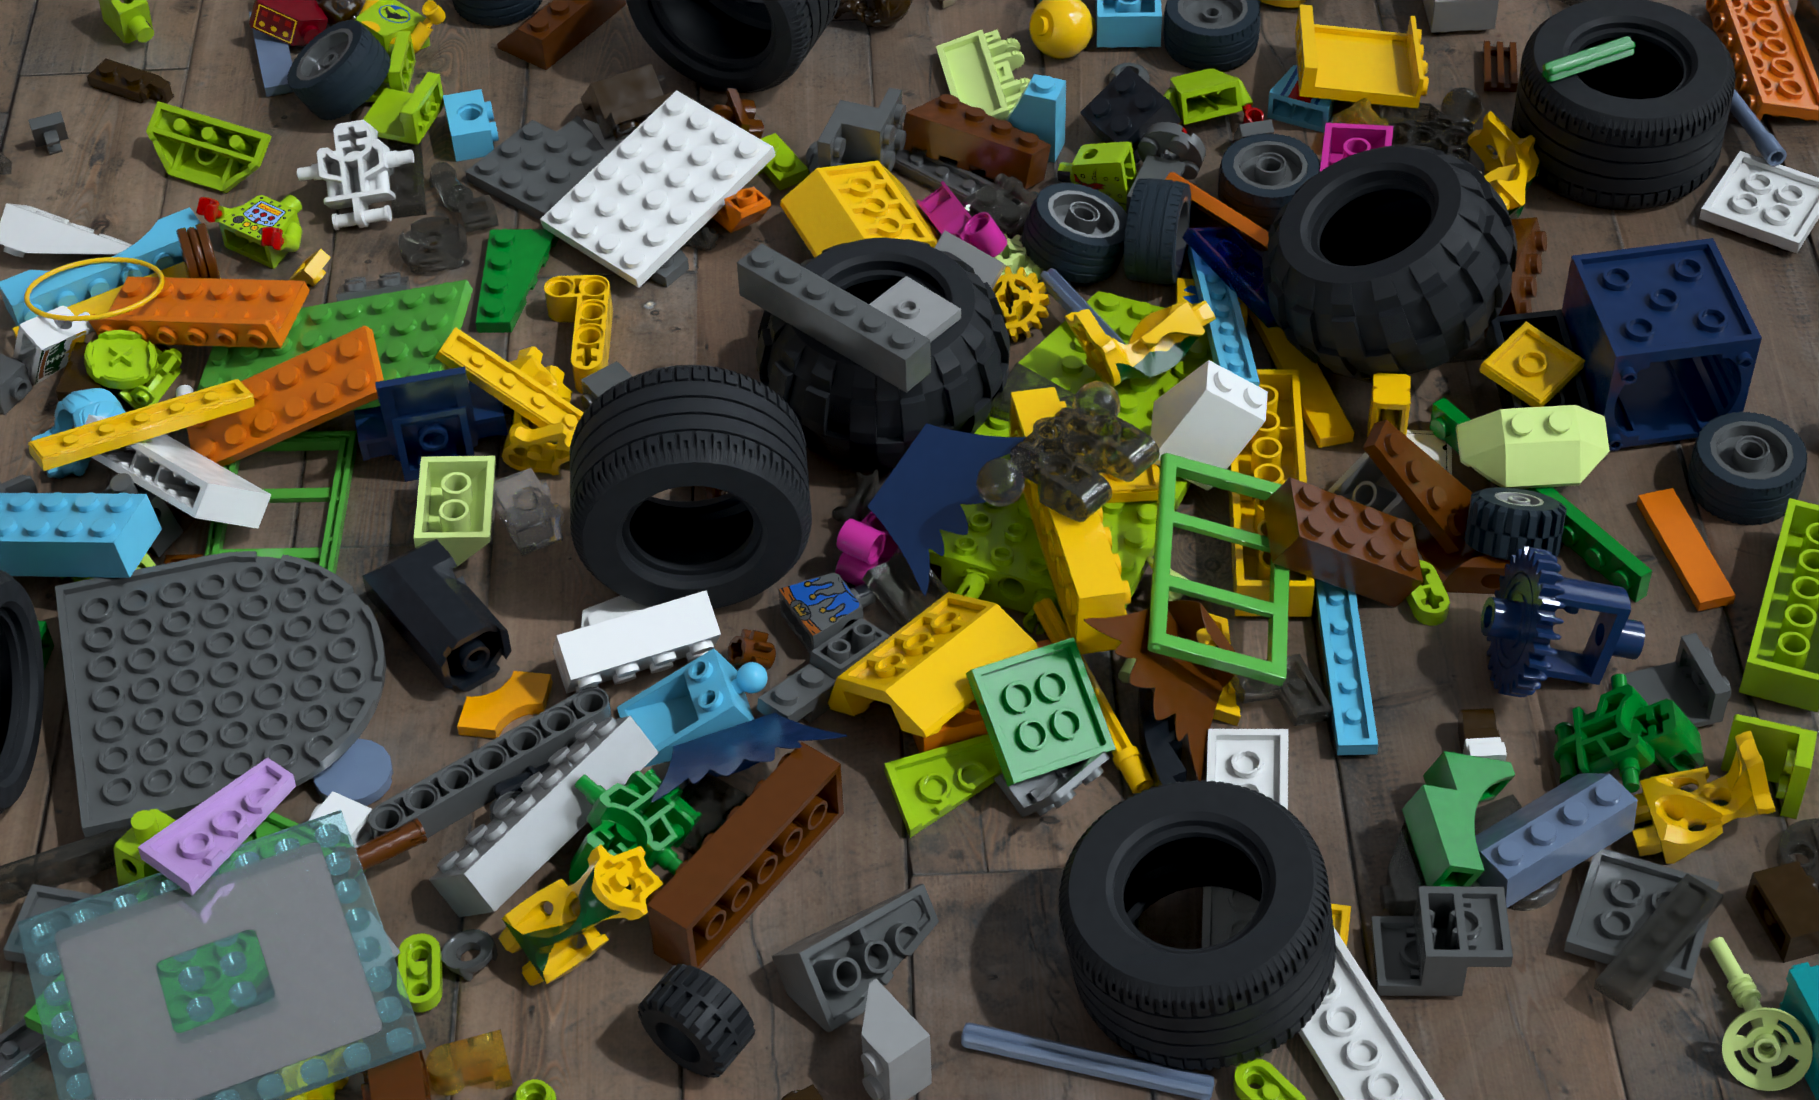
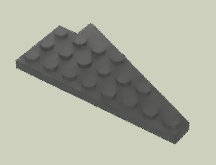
[465,116,689,288]

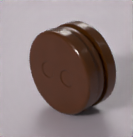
[176,223,220,279]

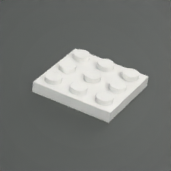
[1699,151,1819,253]

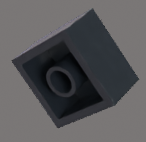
[1080,66,1181,165]

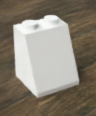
[1148,360,1268,491]

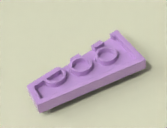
[138,757,296,895]

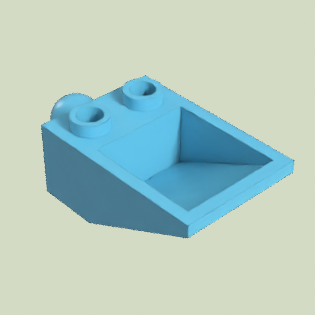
[617,648,768,768]

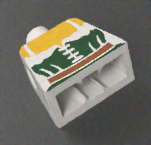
[13,306,95,386]

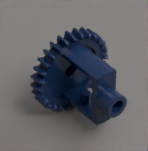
[1481,546,1645,697]

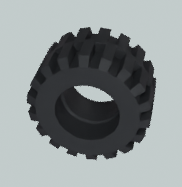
[638,964,755,1078]

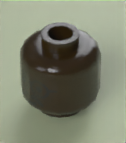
[316,0,363,27]

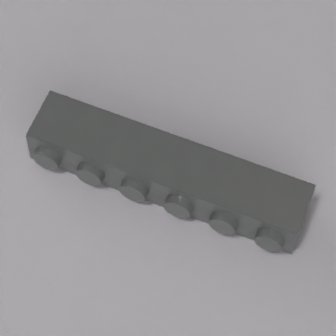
[737,243,931,393]

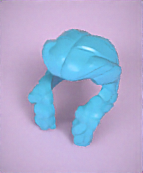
[31,388,126,479]

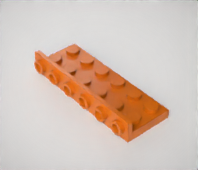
[1706,0,1819,121]
[89,276,310,348]

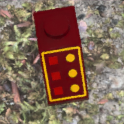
[249,0,328,46]

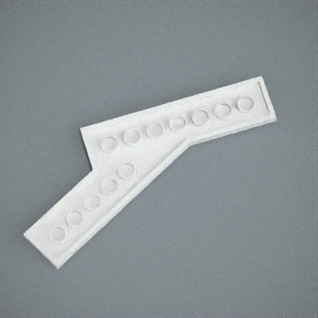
[1202,729,1445,1100]

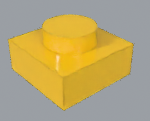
[289,248,331,287]

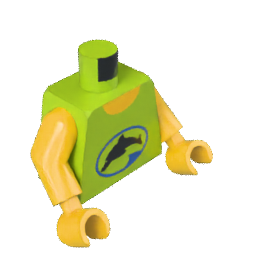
[355,0,446,55]

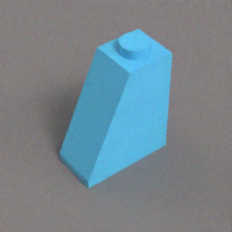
[1006,74,1066,163]

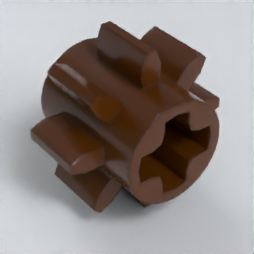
[727,629,776,671]

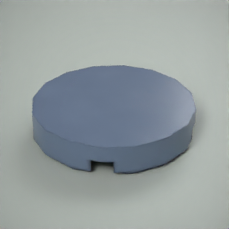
[313,739,393,806]

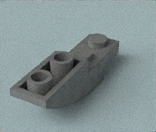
[757,618,890,723]

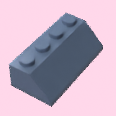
[1475,773,1638,908]

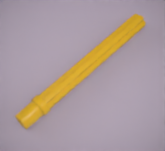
[1033,598,1154,794]

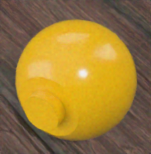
[1029,0,1096,59]

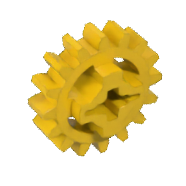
[992,266,1050,342]

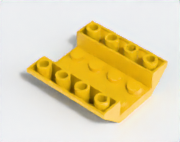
[780,161,940,258]
[828,592,1038,738]

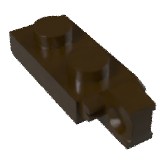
[87,58,174,104]

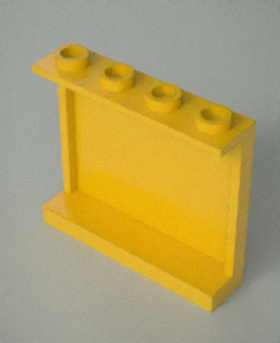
[1294,4,1429,108]

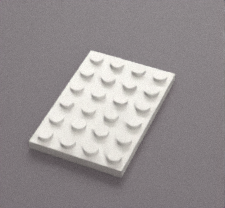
[540,90,776,288]

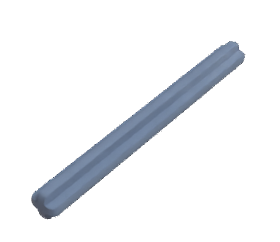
[961,1022,1215,1100]

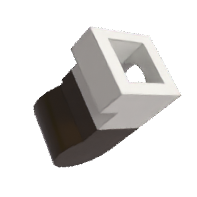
[1458,708,1507,761]

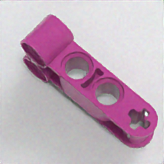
[916,181,1007,257]
[835,511,900,591]

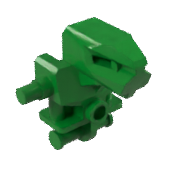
[1554,674,1705,793]
[569,769,703,885]

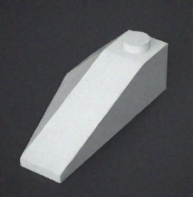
[0,203,132,258]

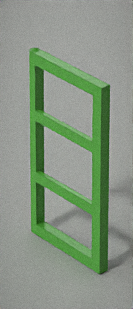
[204,431,358,574]
[1148,453,1289,686]

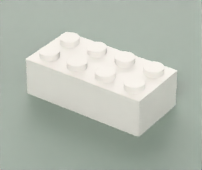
[552,590,721,694]

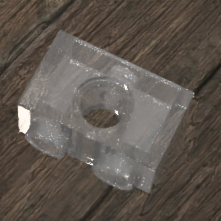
[493,468,565,556]

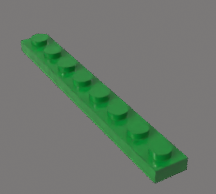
[1429,397,1652,603]

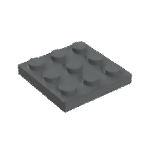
[1564,849,1719,989]

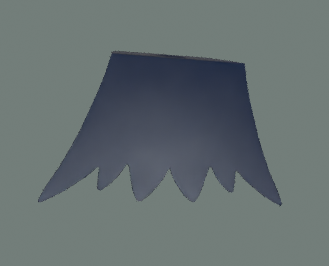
[867,423,1036,596]
[651,713,847,802]

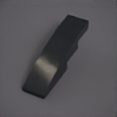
[1138,687,1187,787]

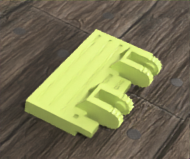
[936,29,1031,120]

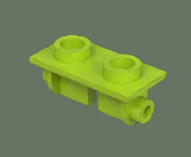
[118,347,182,409]

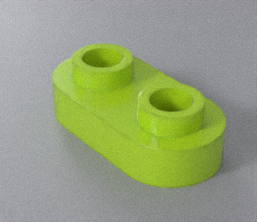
[398,933,443,1013]
[1234,1058,1306,1100]

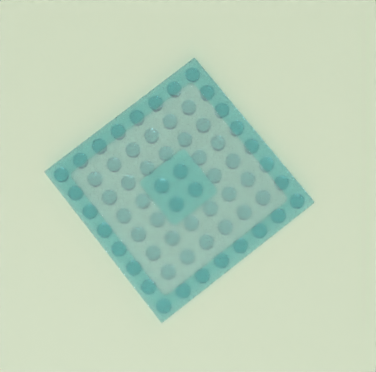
[17,810,426,1100]

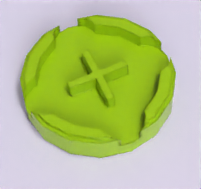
[84,329,158,390]

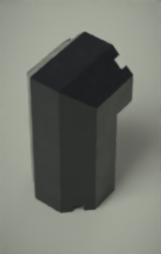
[362,539,512,692]

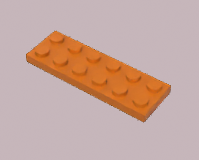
[186,325,384,467]

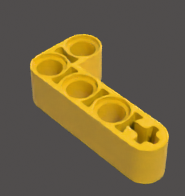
[544,275,613,394]

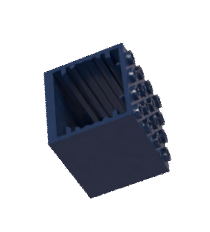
[1562,238,1762,451]

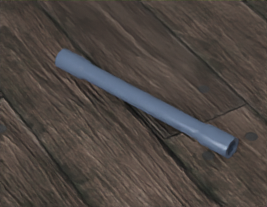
[1730,89,1787,166]

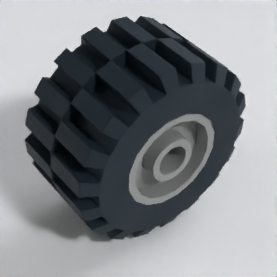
[1464,487,1566,560]

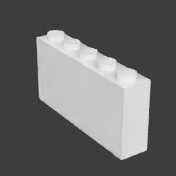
[85,414,271,529]

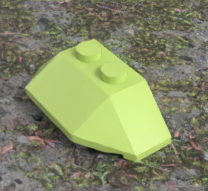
[1456,405,1610,489]

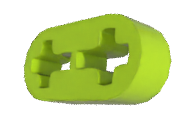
[1406,560,1450,626]

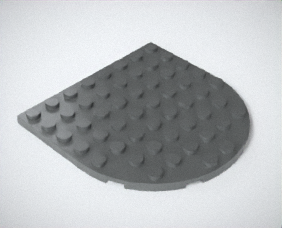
[55,551,386,838]

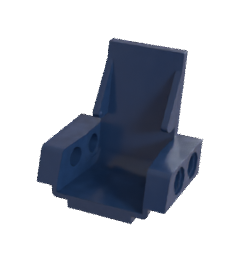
[354,366,508,482]

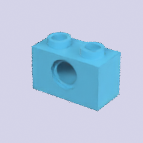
[443,89,499,162]

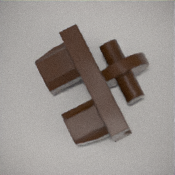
[711,88,764,139]

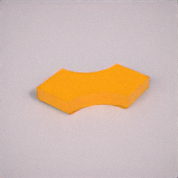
[457,671,553,739]

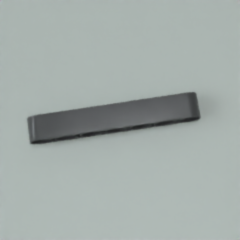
[368,687,612,839]

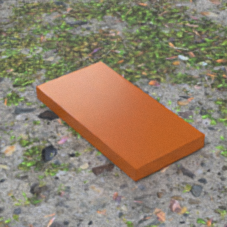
[1165,172,1269,251]

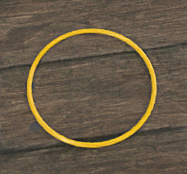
[24,257,165,321]

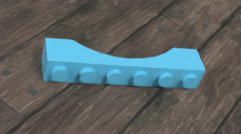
[0,207,201,326]

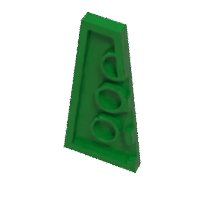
[475,229,559,333]

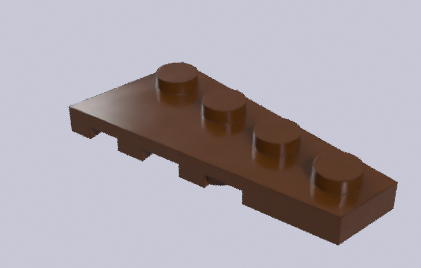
[1363,419,1472,554]

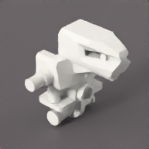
[297,120,414,230]

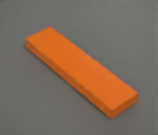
[1636,488,1736,611]

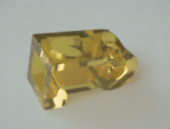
[426,1029,513,1096]

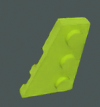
[884,734,1002,838]

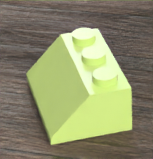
[414,456,496,568]

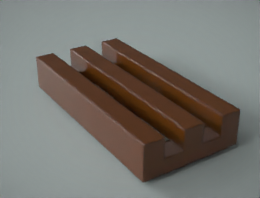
[1483,41,1518,92]

